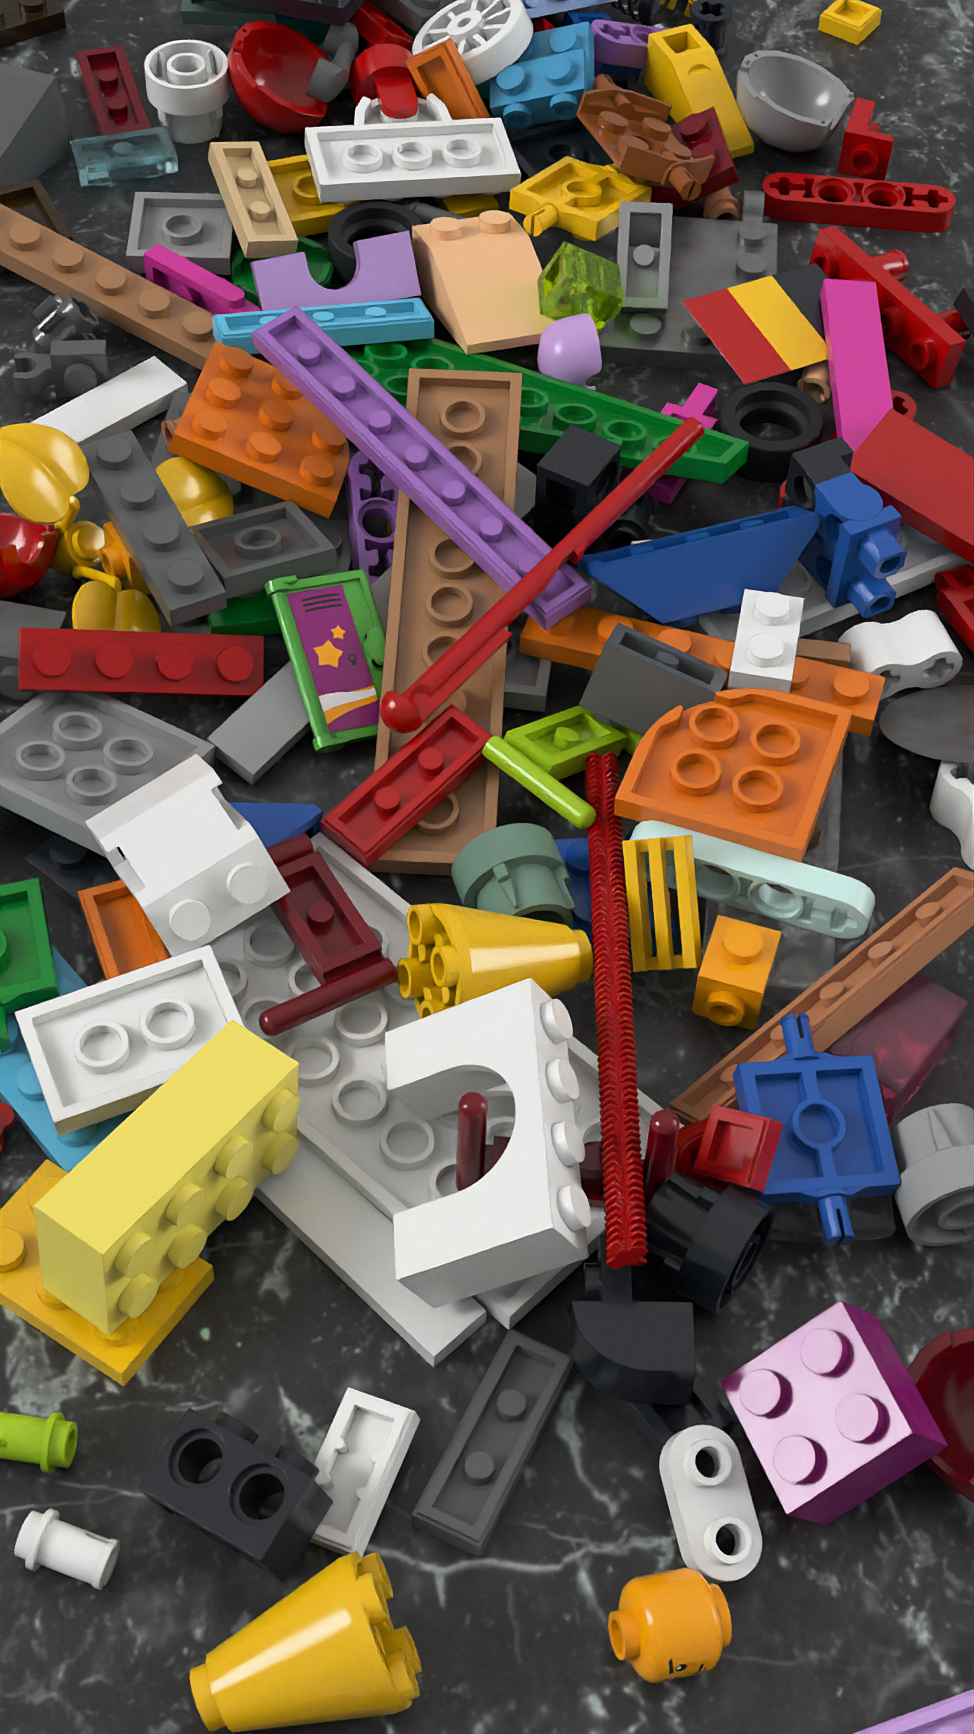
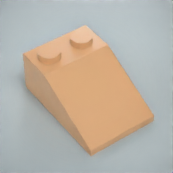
[412,210,562,355]

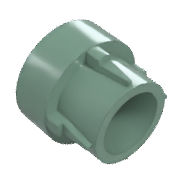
[451,823,576,929]

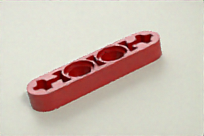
[761,172,956,233]

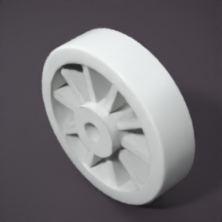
[412,0,533,85]

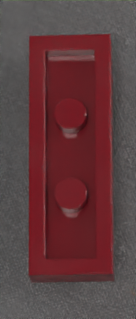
[75,45,153,152]

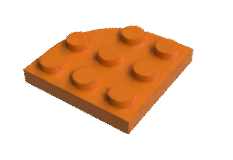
[167,341,350,519]
[614,688,853,863]

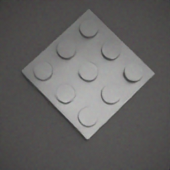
[0,692,215,857]

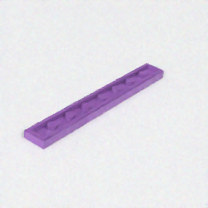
[252,305,592,631]

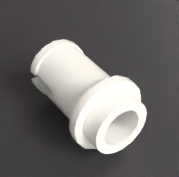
[14,1508,121,1590]

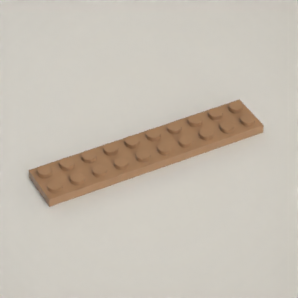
[367,368,522,876]

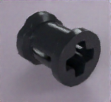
[690,0,733,61]

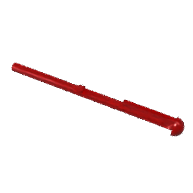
[380,417,705,734]

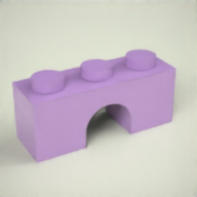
[250,230,421,311]

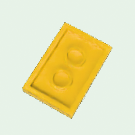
[0,1159,214,1387]

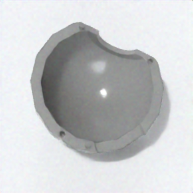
[736,50,854,153]

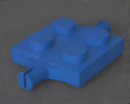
[733,1013,901,1246]

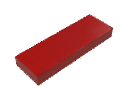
[320,703,493,869]

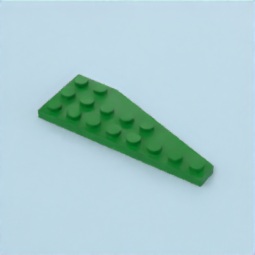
[340,338,749,484]

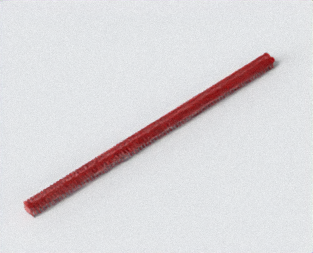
[584,751,648,1270]

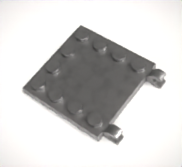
[567,190,778,372]

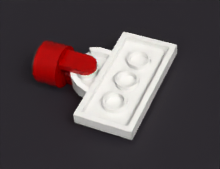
[305,43,521,204]

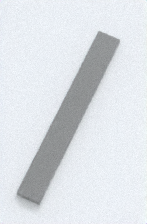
[207,463,536,785]

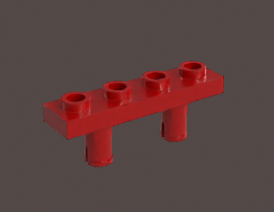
[809,226,971,389]

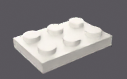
[14,944,245,1137]

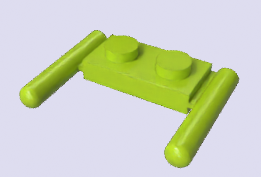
[482,705,644,829]

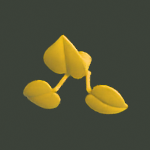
[0,423,234,632]

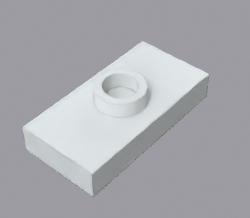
[309,1387,421,1557]

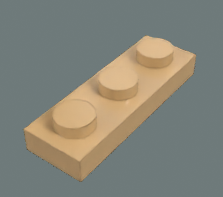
[208,142,298,259]

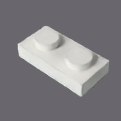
[727,589,804,693]

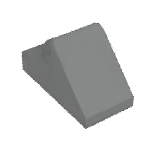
[614,201,673,314]

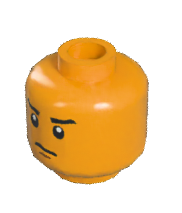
[608,1568,732,1683]

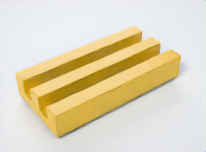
[622,835,703,972]

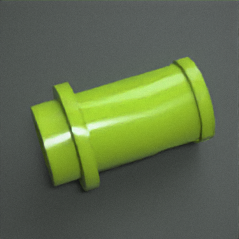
[0,1411,78,1474]

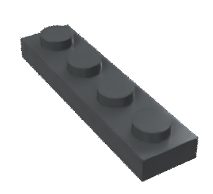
[79,430,227,627]

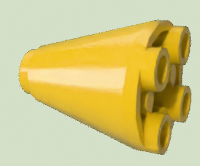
[397,903,593,1019]
[190,1551,422,1733]

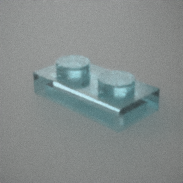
[69,126,178,187]

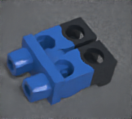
[781,436,907,618]

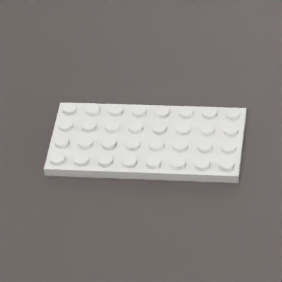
[169,832,684,1330]

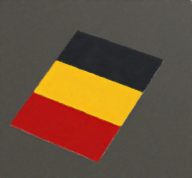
[681,263,829,384]

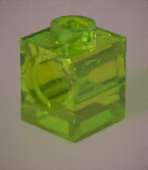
[537,241,624,334]

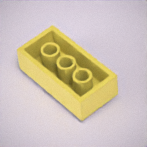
[34,1020,300,1336]

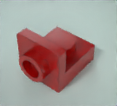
[837,98,894,181]

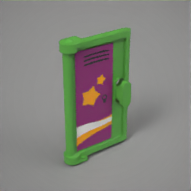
[264,569,386,754]

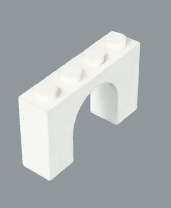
[385,978,592,1308]

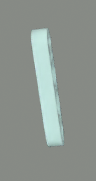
[630,820,875,939]

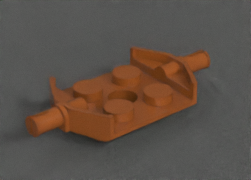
[576,74,715,201]

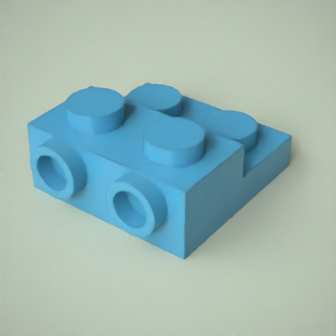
[490,21,594,131]

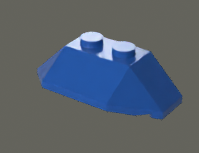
[577,505,820,628]

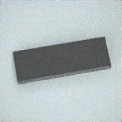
[411,1329,575,1558]

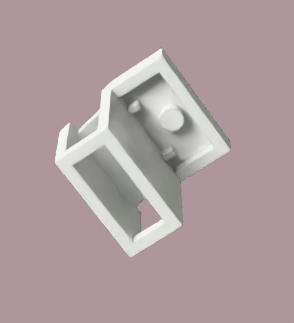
[85,754,291,957]

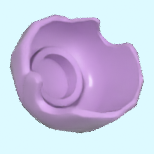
[537,313,602,391]

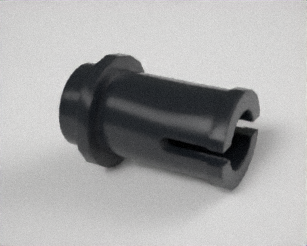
[604,491,655,550]

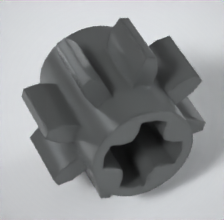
[32,293,99,354]

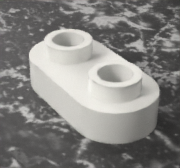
[659,1425,762,1583]

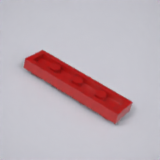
[18,627,264,698]

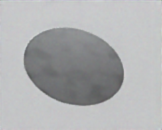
[879,685,974,764]

